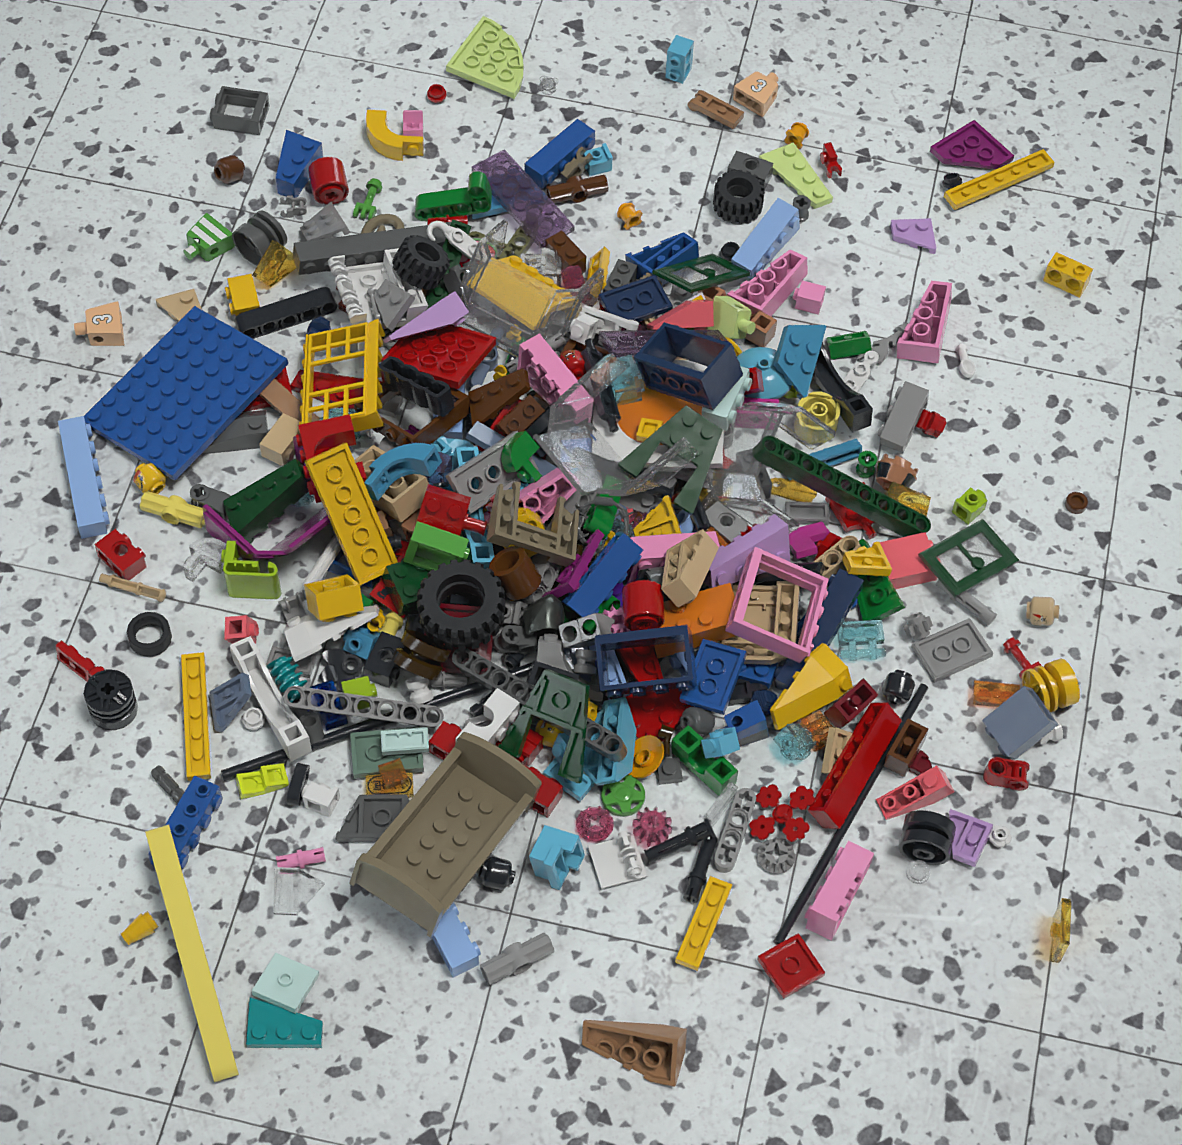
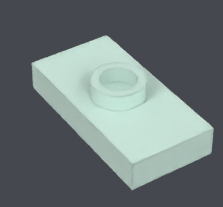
[381,727,429,755]

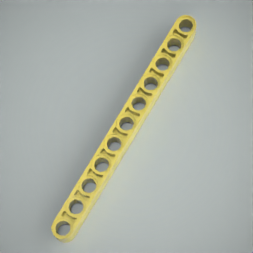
[145,825,239,1083]

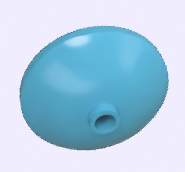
[737,347,792,399]

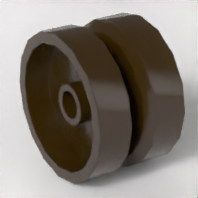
[392,629,452,681]

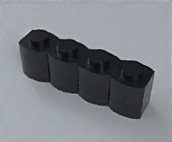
[378,356,455,417]

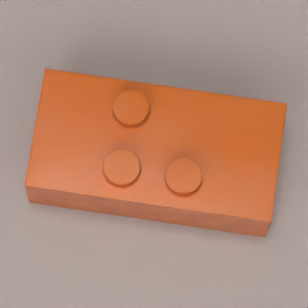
[654,583,736,659]

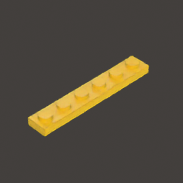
[943,149,1055,210]
[181,652,211,781]

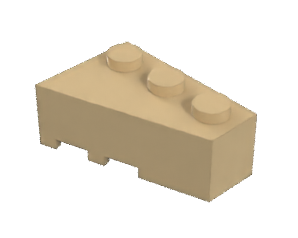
[661,529,719,607]

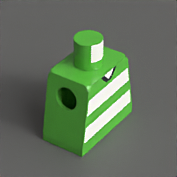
[183,213,235,261]

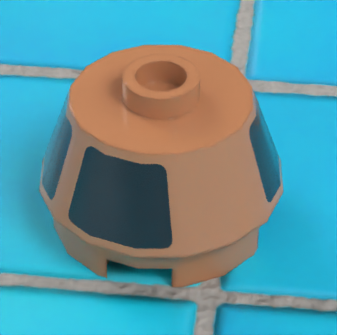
[876,454,918,493]

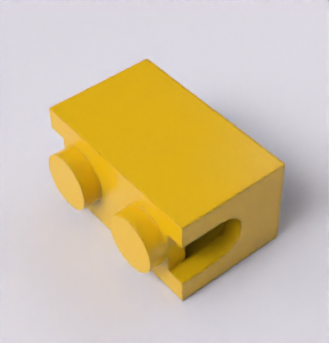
[225,273,260,317]

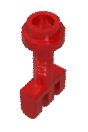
[1003,637,1042,679]

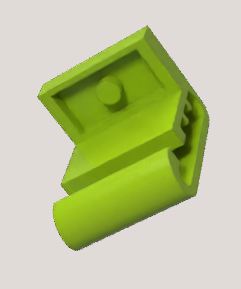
[221,541,282,599]

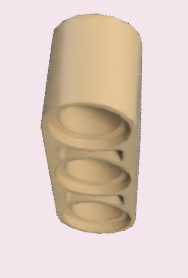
[814,535,861,588]

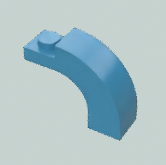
[364,443,442,501]

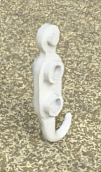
[427,221,495,266]
[821,351,879,393]

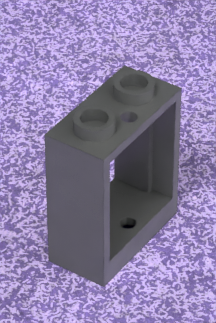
[210,86,270,135]

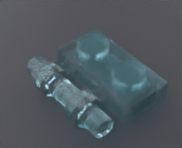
[837,620,886,661]

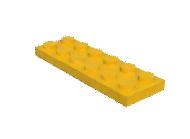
[304,443,398,585]

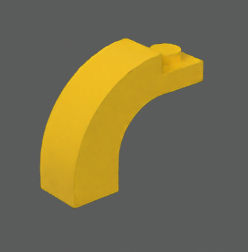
[366,110,424,161]

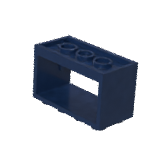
[634,322,743,410]
[595,625,697,700]

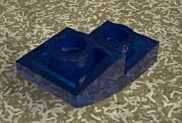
[311,680,348,731]

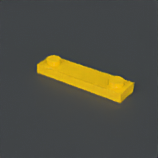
[675,876,733,971]

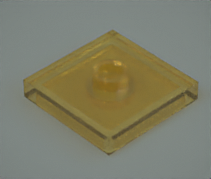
[1050,898,1071,963]

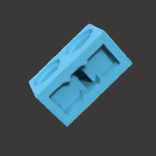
[665,35,694,84]

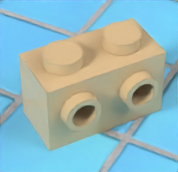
[260,413,300,466]

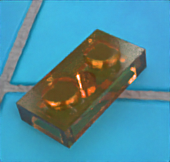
[972,680,1020,707]

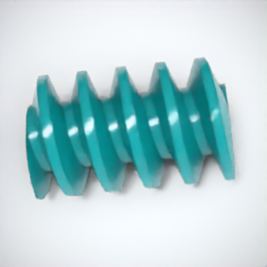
[266,656,311,707]

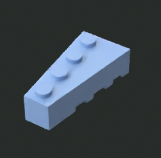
[731,198,800,280]

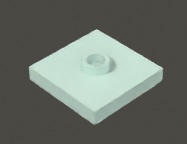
[252,953,319,1014]

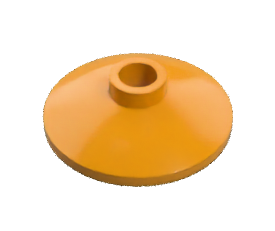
[628,735,664,779]

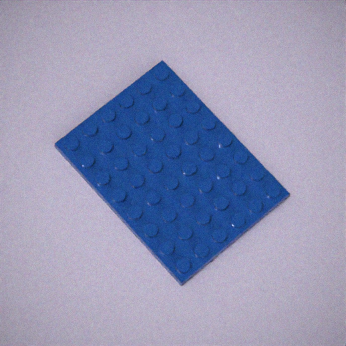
[84,306,289,481]

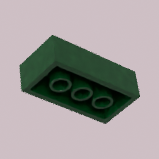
[382,561,469,616]

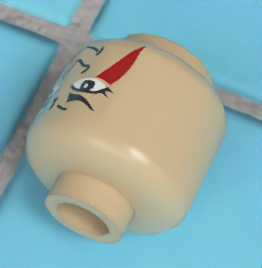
[1026,597,1059,626]

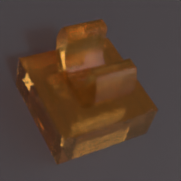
[378,758,408,789]

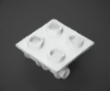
[588,831,647,889]

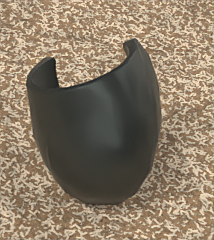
[523,594,565,638]

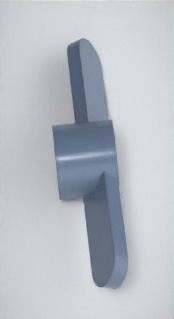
[469,325,505,387]

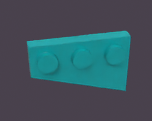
[246,997,323,1048]

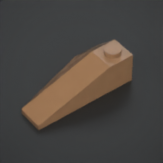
[582,1020,687,1087]

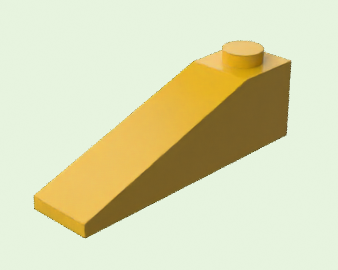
[770,643,853,730]

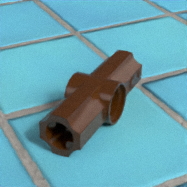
[546,174,609,204]

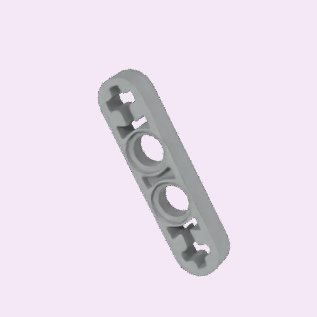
[714,788,756,873]

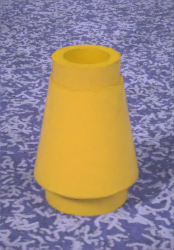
[120,911,159,945]

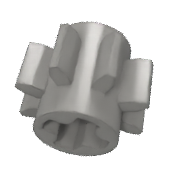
[903,612,933,640]

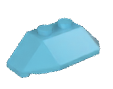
[583,697,637,786]

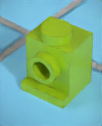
[952,487,988,525]

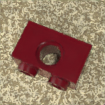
[824,678,879,729]

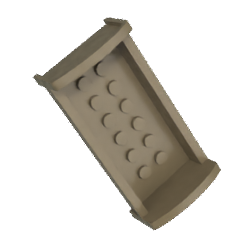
[349,732,542,938]

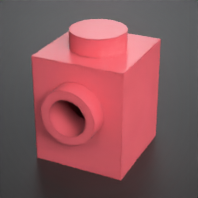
[224,615,259,644]

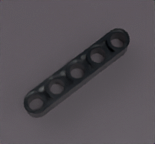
[234,287,338,339]

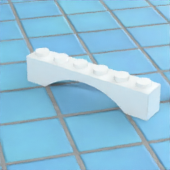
[230,636,312,761]

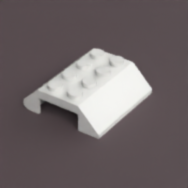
[328,248,428,329]

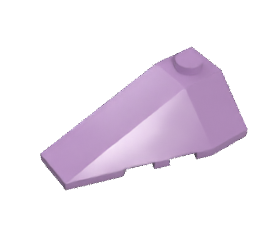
[383,291,469,344]

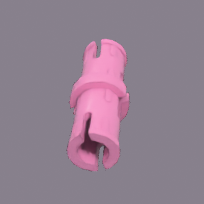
[276,847,326,871]

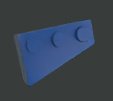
[276,130,323,198]
[625,232,699,286]

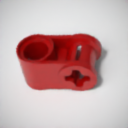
[983,757,1030,791]

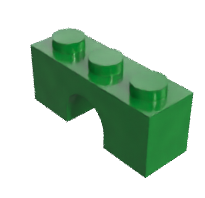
[671,725,738,797]

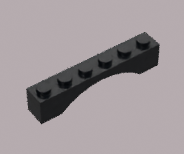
[810,324,873,433]

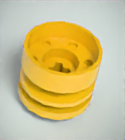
[1022,658,1080,712]

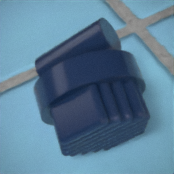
[307,316,331,335]
[750,690,778,717]

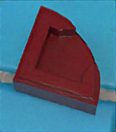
[909,750,932,776]

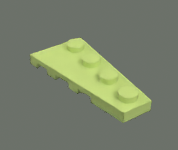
[759,142,833,209]

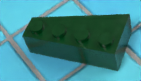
[223,458,311,544]

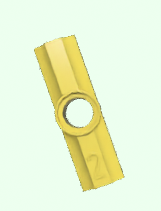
[140,491,205,528]

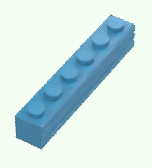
[786,438,862,480]

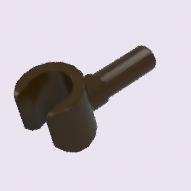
[657,724,673,757]

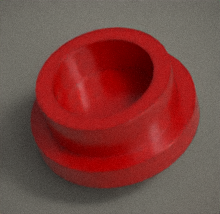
[427,84,447,103]

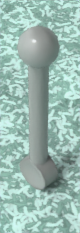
[367,288,380,321]

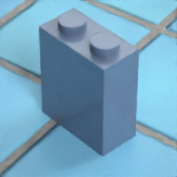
[982,686,1059,759]

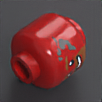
[559,350,587,381]

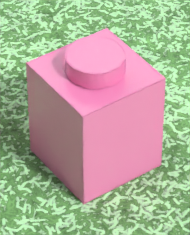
[793,280,826,315]

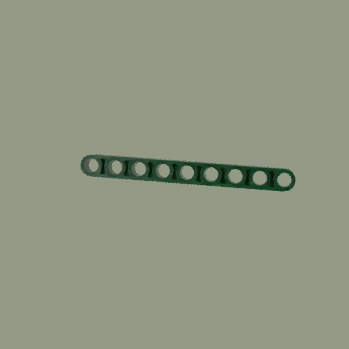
[752,435,931,537]

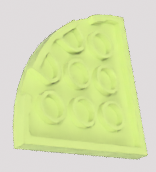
[446,16,524,99]

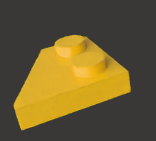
[633,495,682,537]
[842,542,892,576]

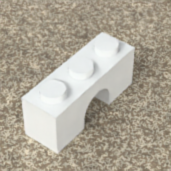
[456,688,520,745]

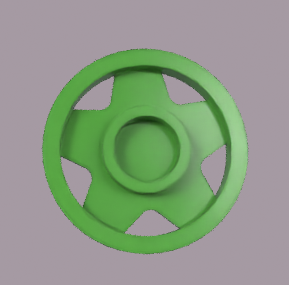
[601,775,645,817]

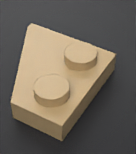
[156,289,202,322]
[821,727,853,775]

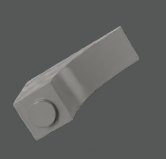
[537,634,604,701]

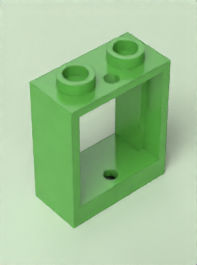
[403,521,470,571]

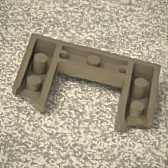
[487,482,579,567]

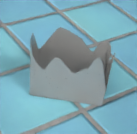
[559,613,615,648]

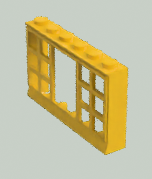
[299,319,385,432]

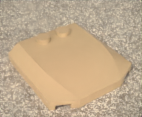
[716,581,800,665]

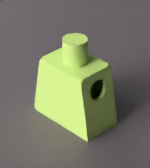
[706,296,756,339]

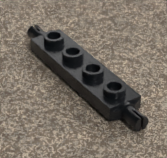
[581,338,621,433]

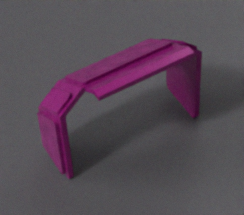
[202,435,330,560]

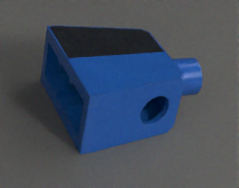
[720,700,769,747]

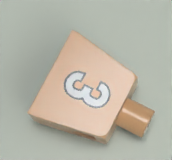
[733,72,778,117]
[74,301,125,346]

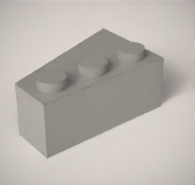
[877,381,929,453]

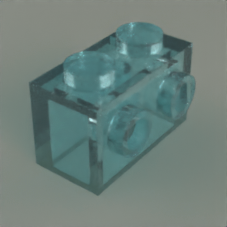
[606,355,645,406]

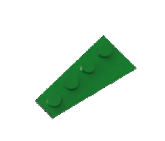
[848,539,906,626]

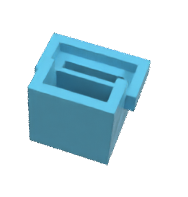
[529,825,585,890]

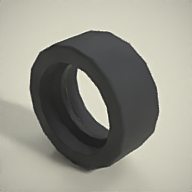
[126,612,172,657]

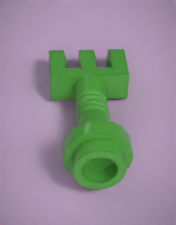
[353,178,382,220]

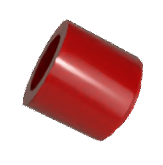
[308,157,349,205]
[622,580,665,631]

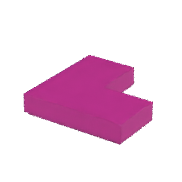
[789,521,830,559]

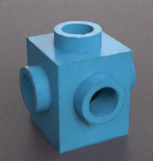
[343,624,380,659]

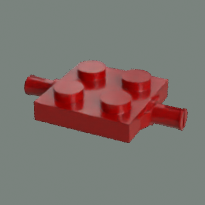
[825,482,877,539]

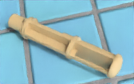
[99,573,166,602]

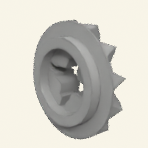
[757,837,796,874]

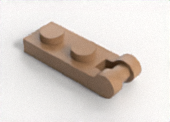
[687,90,744,129]

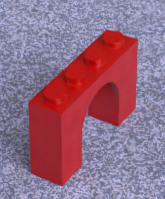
[295,414,367,503]

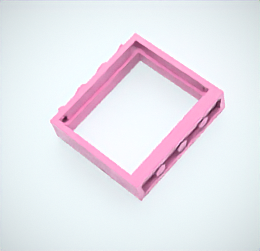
[725,547,829,663]

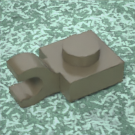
[561,147,593,180]

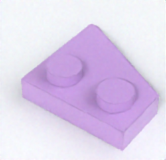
[890,218,936,254]
[949,809,993,867]

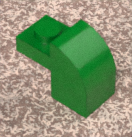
[501,431,542,483]

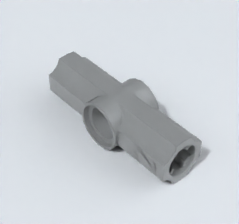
[480,932,554,985]

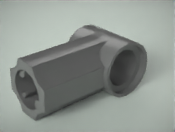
[290,699,324,744]

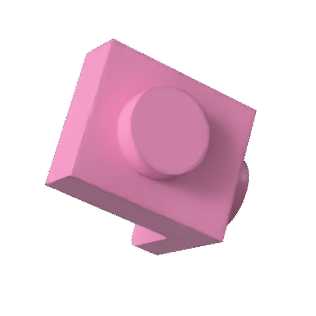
[403,110,423,137]

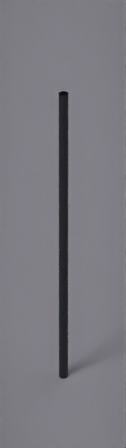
[773,683,928,945]

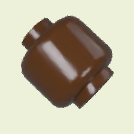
[214,155,245,184]

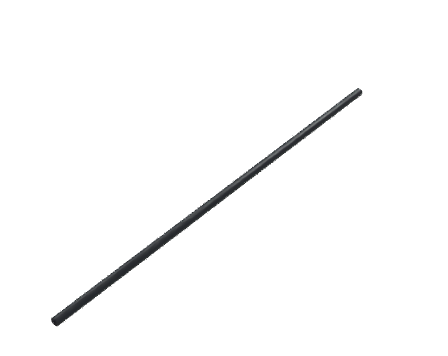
[221,581,777,781]

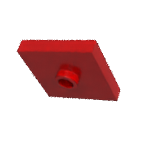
[757,933,825,999]

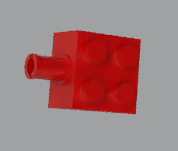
[415,484,487,536]

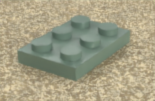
[350,726,424,779]

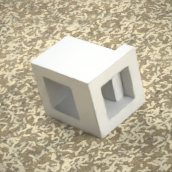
[570,312,600,345]
[301,781,340,817]

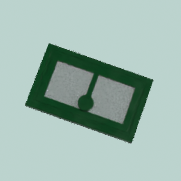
[652,253,750,293]
[918,519,1019,598]

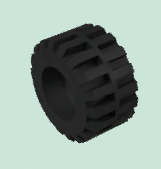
[713,170,765,224]
[392,235,450,290]

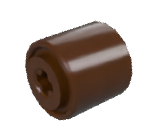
[489,546,542,600]

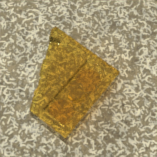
[252,240,296,287]

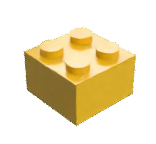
[304,574,364,622]

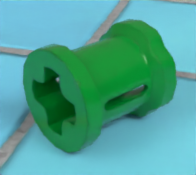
[856,451,877,479]

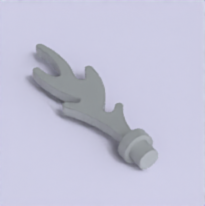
[858,323,908,364]

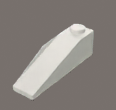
[284,605,379,662]

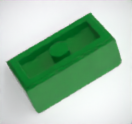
[826,331,872,359]

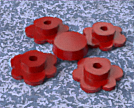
[749,784,815,842]

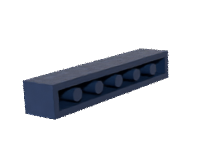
[773,569,864,691]

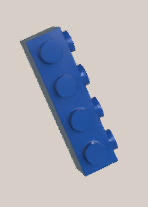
[524,118,595,189]
[562,531,643,618]
[148,776,223,869]

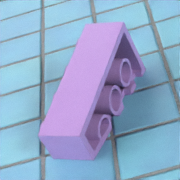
[703,514,790,588]

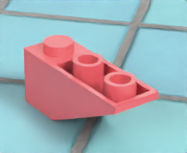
[647,300,714,333]
[876,765,955,820]

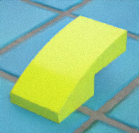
[236,763,289,799]

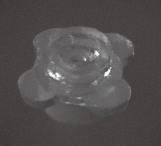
[537,76,559,95]

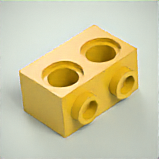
[1043,252,1093,298]

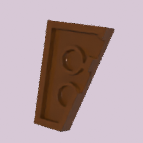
[468,368,530,426]

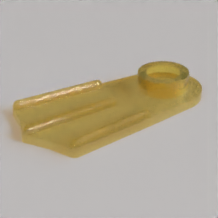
[771,478,817,502]

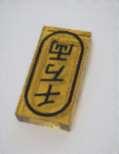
[366,773,414,798]

